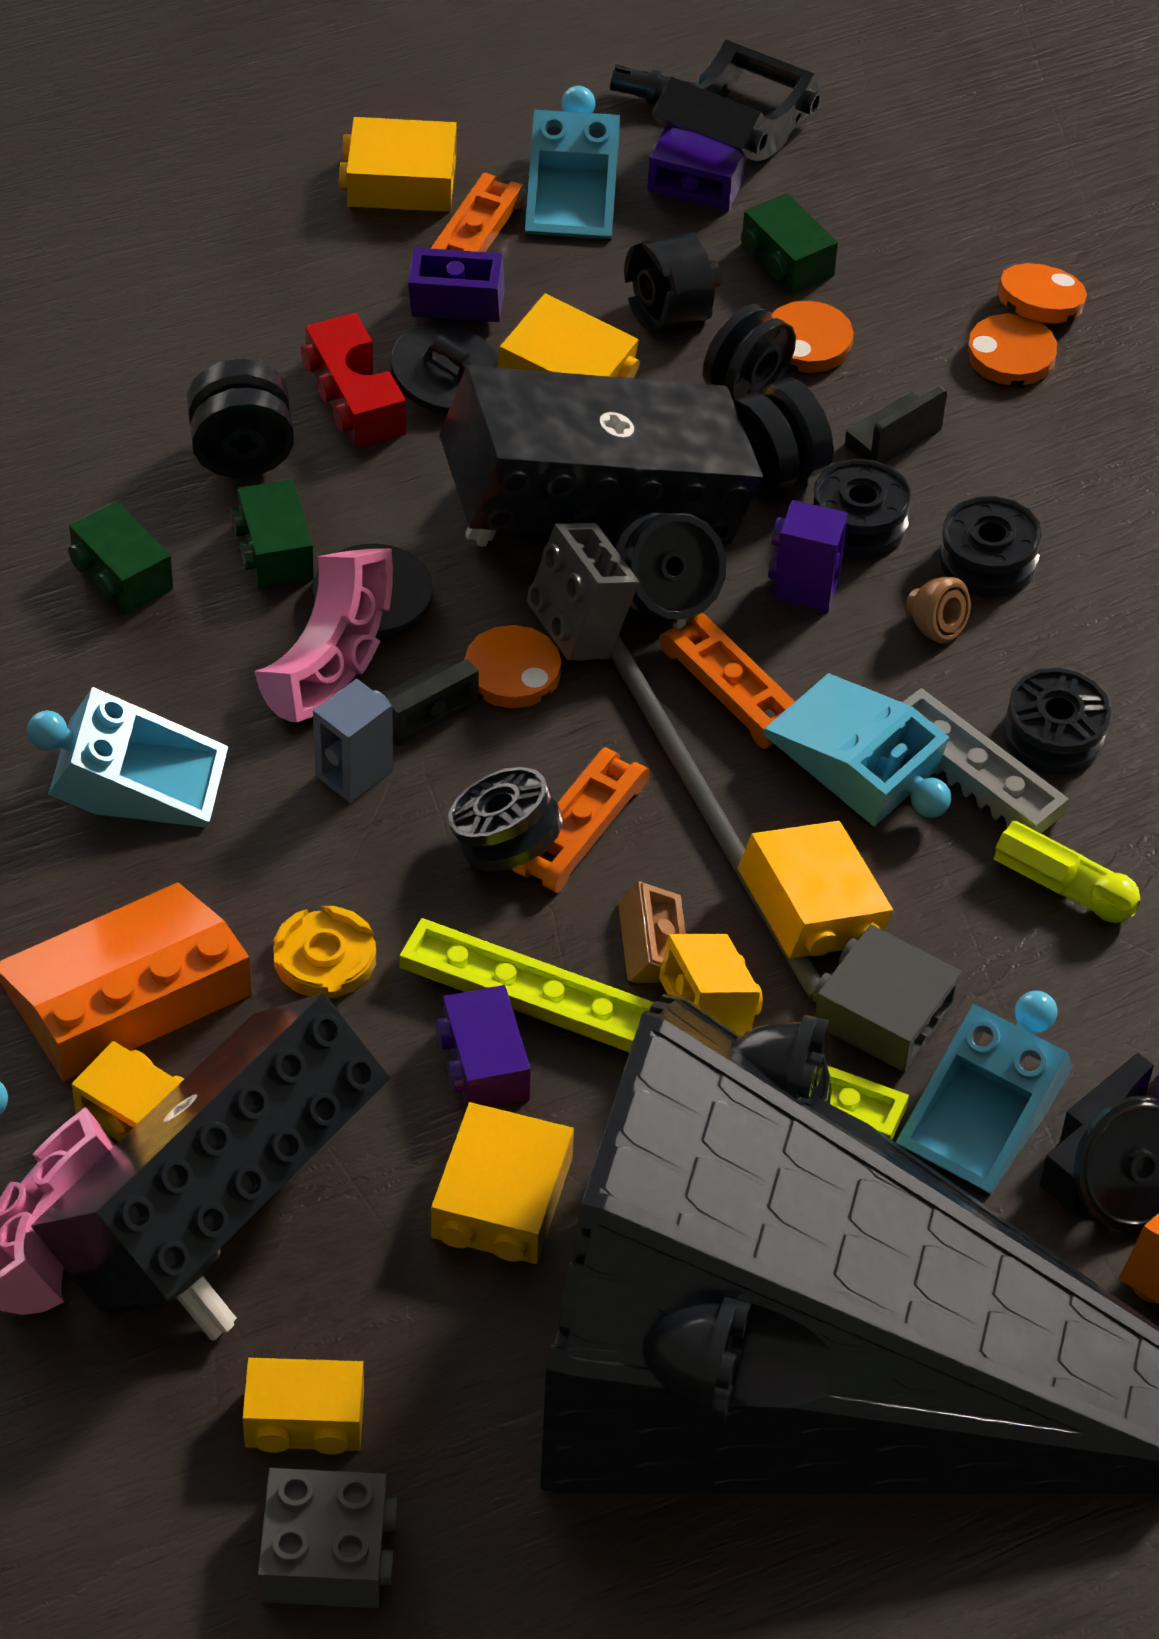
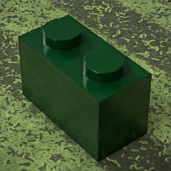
[741,193,838,294]
[231,479,314,588]
[68,500,173,614]

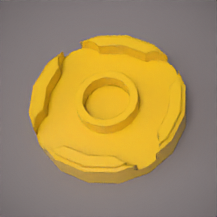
[273,906,376,998]

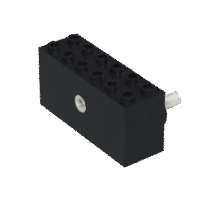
[439,365,763,547]
[30,993,391,1341]

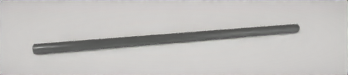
[610,635,821,1002]

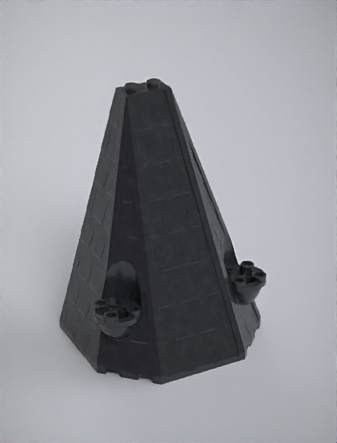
[540,994,1159,1494]

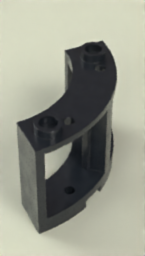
[651,39,822,161]

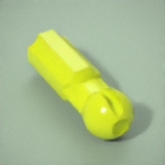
[994,821,1140,923]

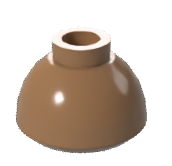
[906,577,971,644]

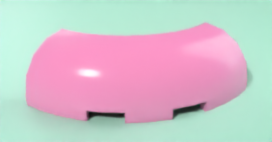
[254,548,393,722]
[0,1107,115,1315]

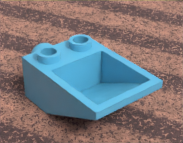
[525,86,620,240]
[763,673,951,827]
[27,687,228,827]
[895,990,1073,1195]

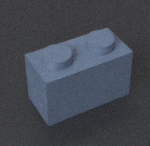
[313,679,393,803]

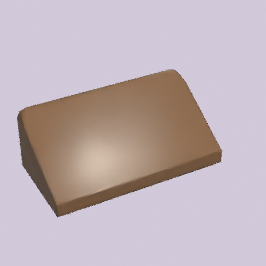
[618,881,686,983]

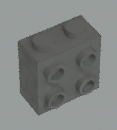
[526,523,640,661]
[812,924,962,1073]
[258,1468,398,1608]

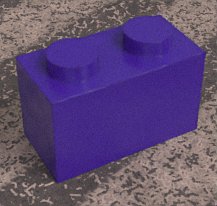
[647,126,746,211]
[408,247,505,322]
[768,500,848,612]
[435,985,531,1109]

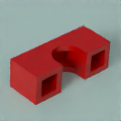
[301,313,406,448]

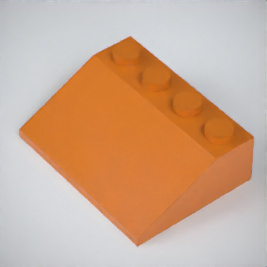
[0,882,252,1081]

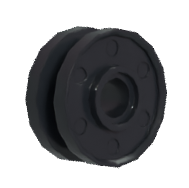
[702,303,796,400]
[812,459,911,557]
[939,496,1042,596]
[1002,668,1112,775]
[448,767,563,872]

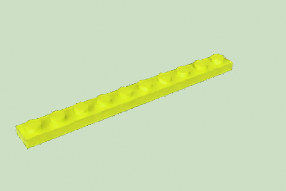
[399,918,909,1140]

